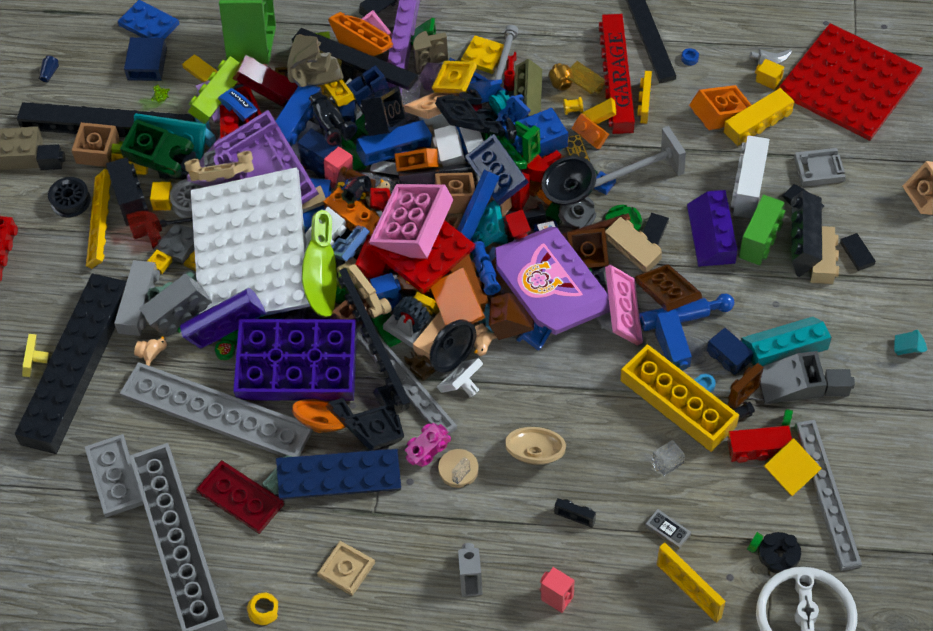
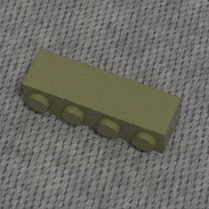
[514,58,542,117]

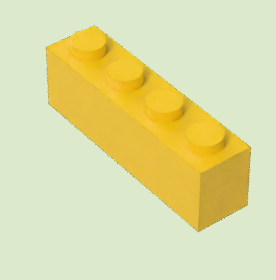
[724,88,794,146]

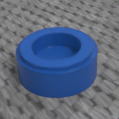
[681,48,699,66]

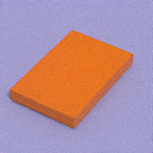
[431,268,485,325]

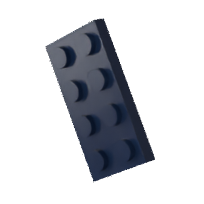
[465,134,529,206]

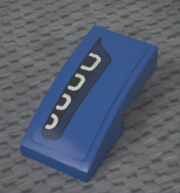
[218,88,258,122]

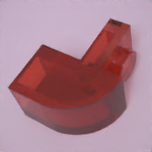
[126,211,162,249]

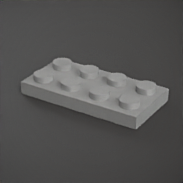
[85,434,144,518]

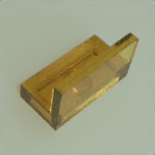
[565,61,605,94]

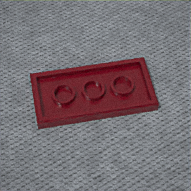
[196,460,285,534]

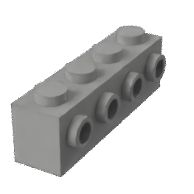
[114,260,160,336]

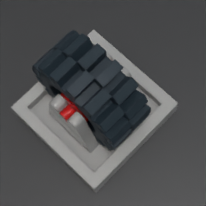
[383,296,434,348]

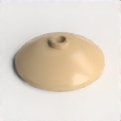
[505,427,566,465]

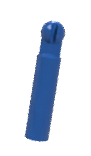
[639,293,735,332]

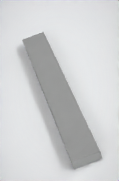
[357,323,457,435]
[795,420,862,571]

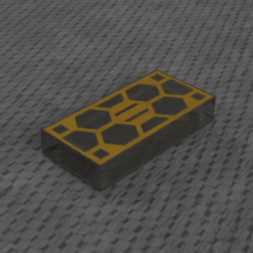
[565,134,590,162]

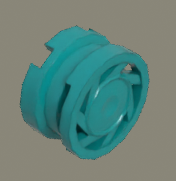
[489,90,510,115]

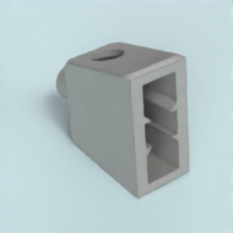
[458,543,483,597]

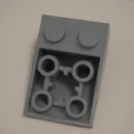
[760,351,827,404]

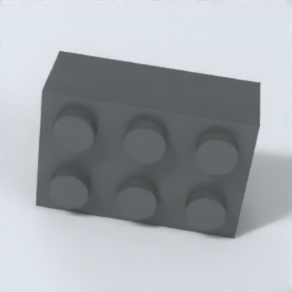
[140,273,212,337]

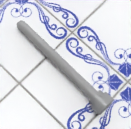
[495,25,519,79]

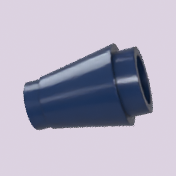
[39,56,59,83]

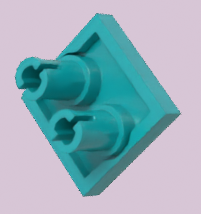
[472,201,508,247]

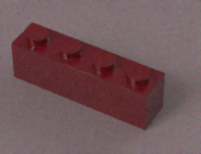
[232,55,298,107]

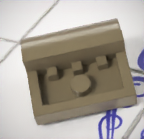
[413,31,448,73]

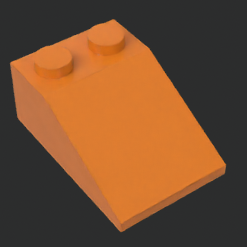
[689,85,752,130]

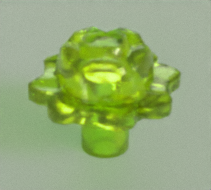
[151,84,170,103]

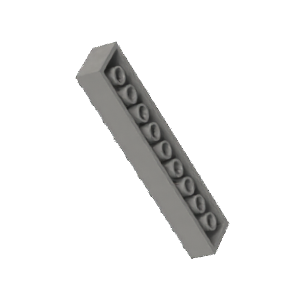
[129,443,228,631]

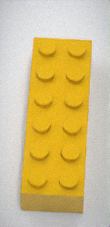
[620,344,739,452]

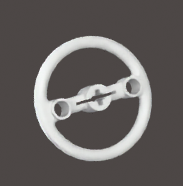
[756,567,857,631]

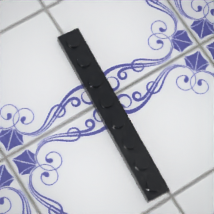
[336,268,410,411]

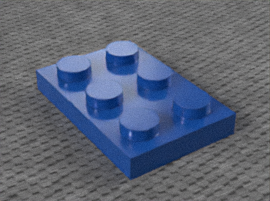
[118,0,179,39]

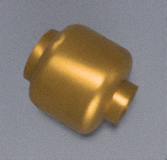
[549,63,574,91]

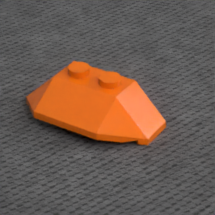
[328,12,393,57]

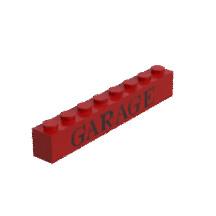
[598,14,635,134]

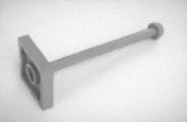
[573,126,686,188]

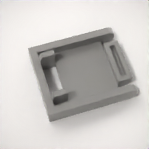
[794,148,846,187]

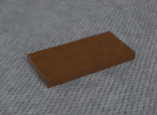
[634,264,702,312]

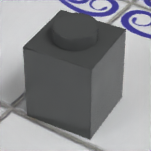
[824,369,855,396]

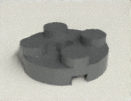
[558,197,596,230]

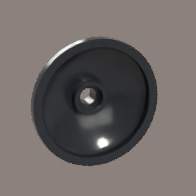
[542,156,597,206]
[430,319,476,373]

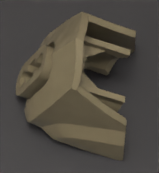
[287,34,344,87]

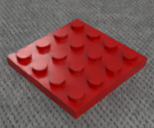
[367,220,475,294]

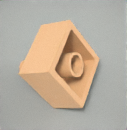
[902,161,933,215]

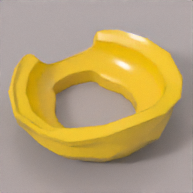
[247,592,278,626]

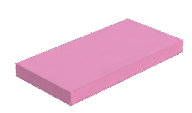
[605,265,643,346]

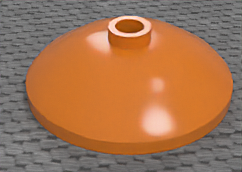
[292,399,346,433]

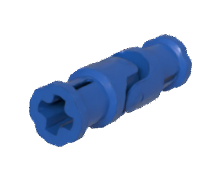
[471,241,501,295]

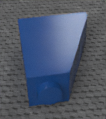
[655,309,692,371]

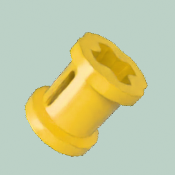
[563,97,583,115]

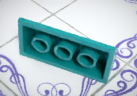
[741,317,832,367]

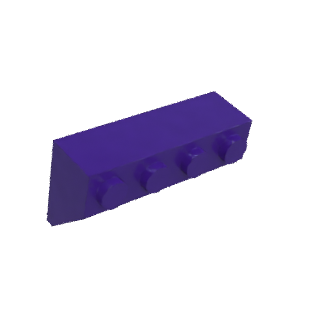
[687,190,738,267]

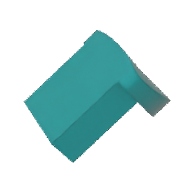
[894,330,927,355]

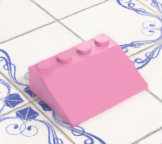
[369,184,453,258]

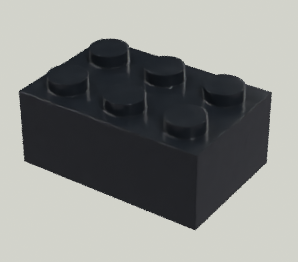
[360,86,407,136]
[106,157,149,226]

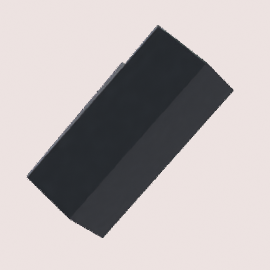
[398,163,475,184]

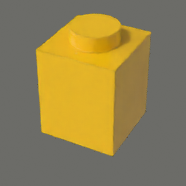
[755,59,784,90]
[150,181,172,210]

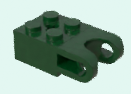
[120,119,194,177]

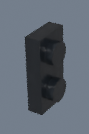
[554,498,596,528]

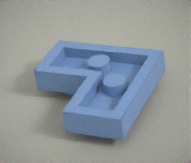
[332,225,370,261]

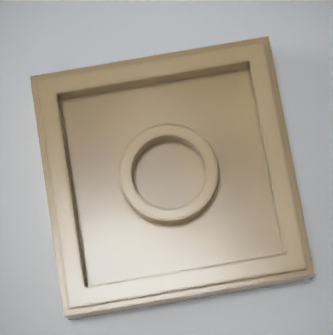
[317,541,375,596]

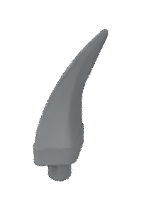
[749,49,792,65]

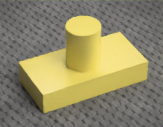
[22,334,49,377]

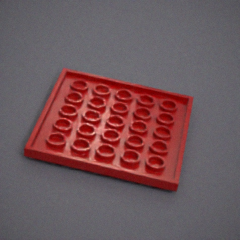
[778,23,923,141]

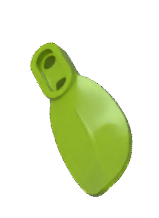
[302,210,337,317]

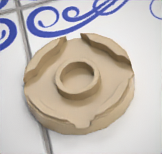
[438,449,479,488]

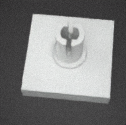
[437,358,483,397]

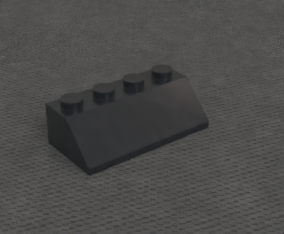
[791,190,822,277]

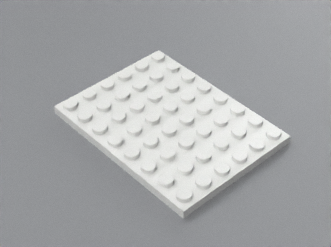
[191,167,310,316]

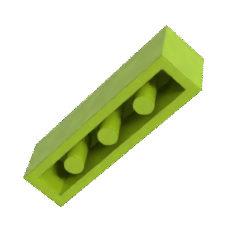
[188,56,239,124]

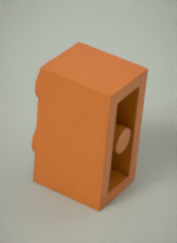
[395,148,439,172]

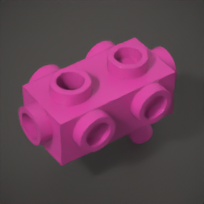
[405,423,451,467]

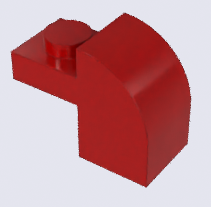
[520,150,561,182]

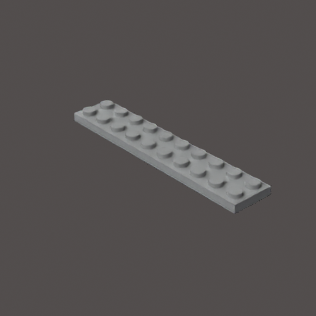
[120,362,313,457]

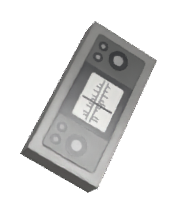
[645,509,691,550]

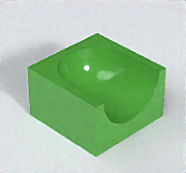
[219,0,276,64]

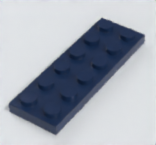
[276,449,401,500]

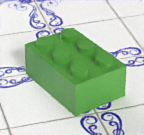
[739,194,786,265]

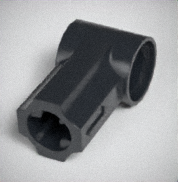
[341,176,372,204]

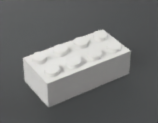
[731,135,770,219]

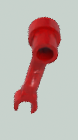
[503,52,517,91]

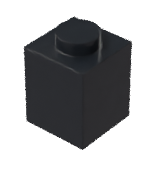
[36,144,65,170]

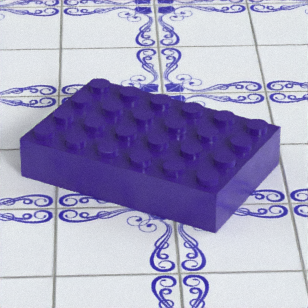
[233,319,358,401]

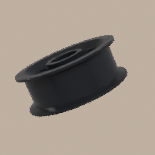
[48,177,91,218]

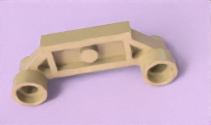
[184,151,254,182]
[337,257,392,318]

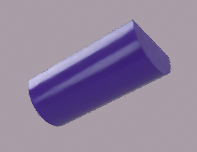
[180,288,266,349]

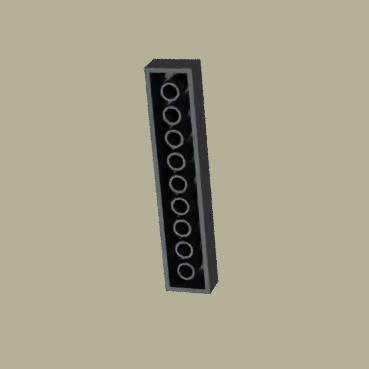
[15,273,127,454]

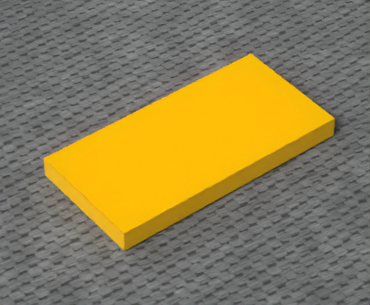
[657,542,726,623]

